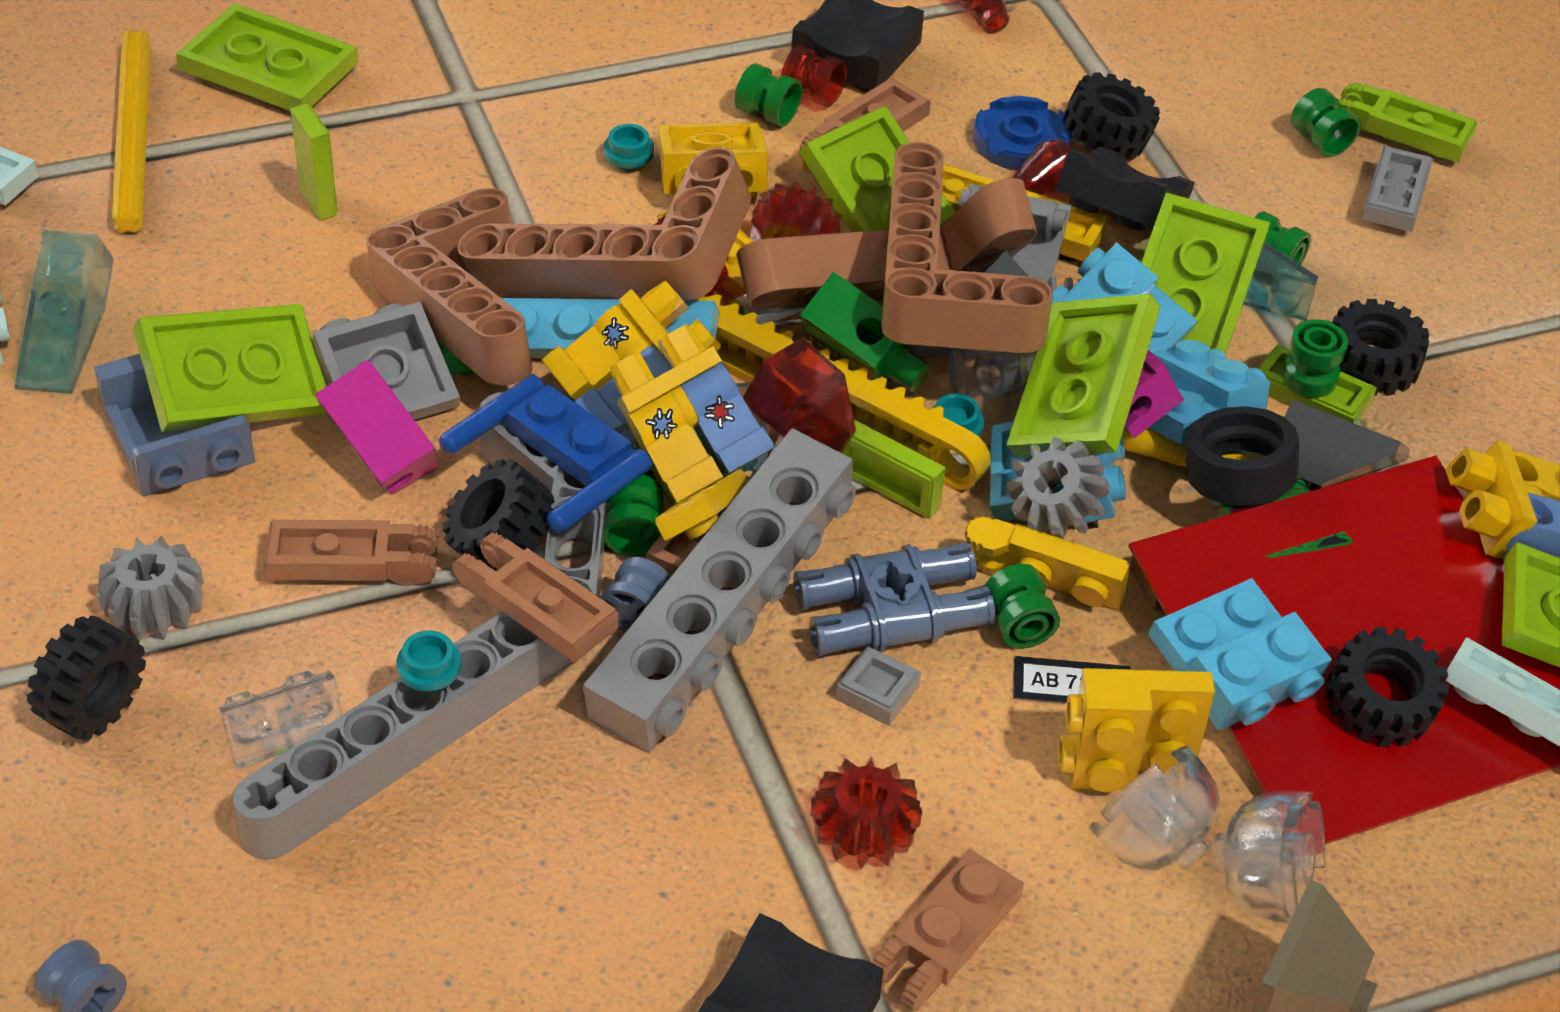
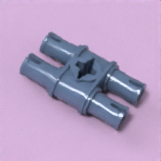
[793,542,995,656]

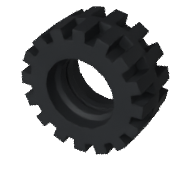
[1062,72,1160,160]
[1332,299,1430,396]
[443,459,555,571]
[27,615,146,740]
[1325,627,1449,748]

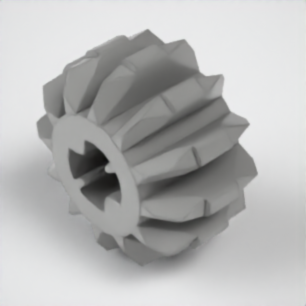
[1006,435,1110,539]
[97,536,204,640]

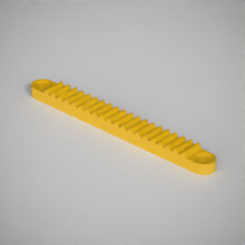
[545,222,991,490]

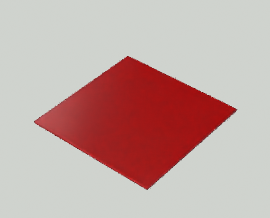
[1128,455,1560,854]

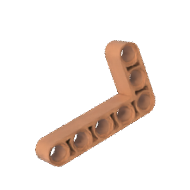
[881,142,1053,353]
[457,147,752,301]
[736,178,1038,309]
[366,188,532,385]

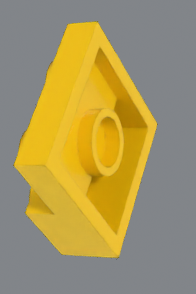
[658,123,768,197]
[1058,668,1215,792]

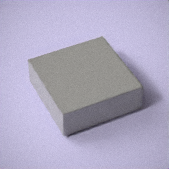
[836,647,921,726]

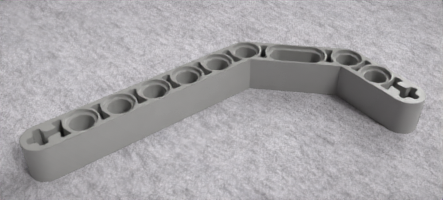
[233,392,607,860]

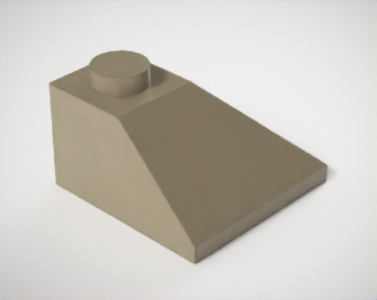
[1252,879,1378,1012]

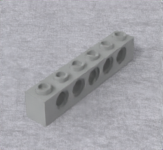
[583,428,856,753]

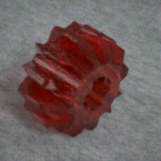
[750,180,842,241]
[810,755,922,869]

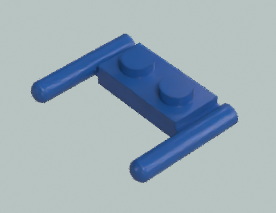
[439,374,652,533]

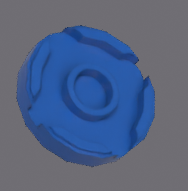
[973,96,1073,172]

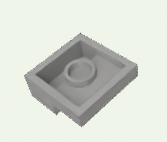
[312,301,460,420]

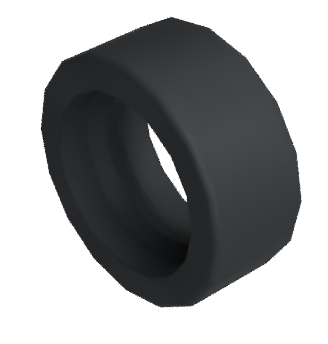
[1186,406,1300,506]

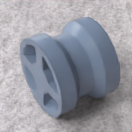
[601,557,671,632]
[34,940,127,1012]

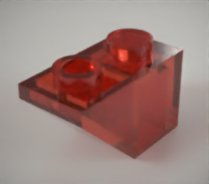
[743,337,856,453]

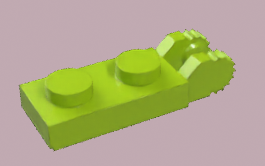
[1339,82,1478,163]

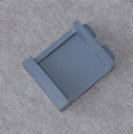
[94,353,255,497]

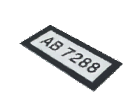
[1014,656,1130,703]

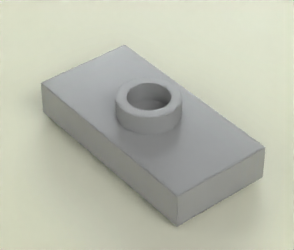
[1361,146,1433,232]

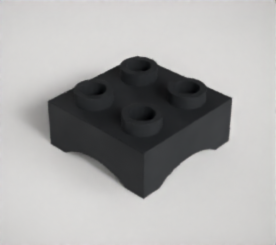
[791,0,924,90]
[1055,147,1195,232]
[698,913,884,1012]

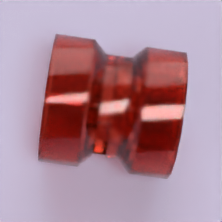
[781,44,848,108]

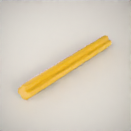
[112,29,151,234]

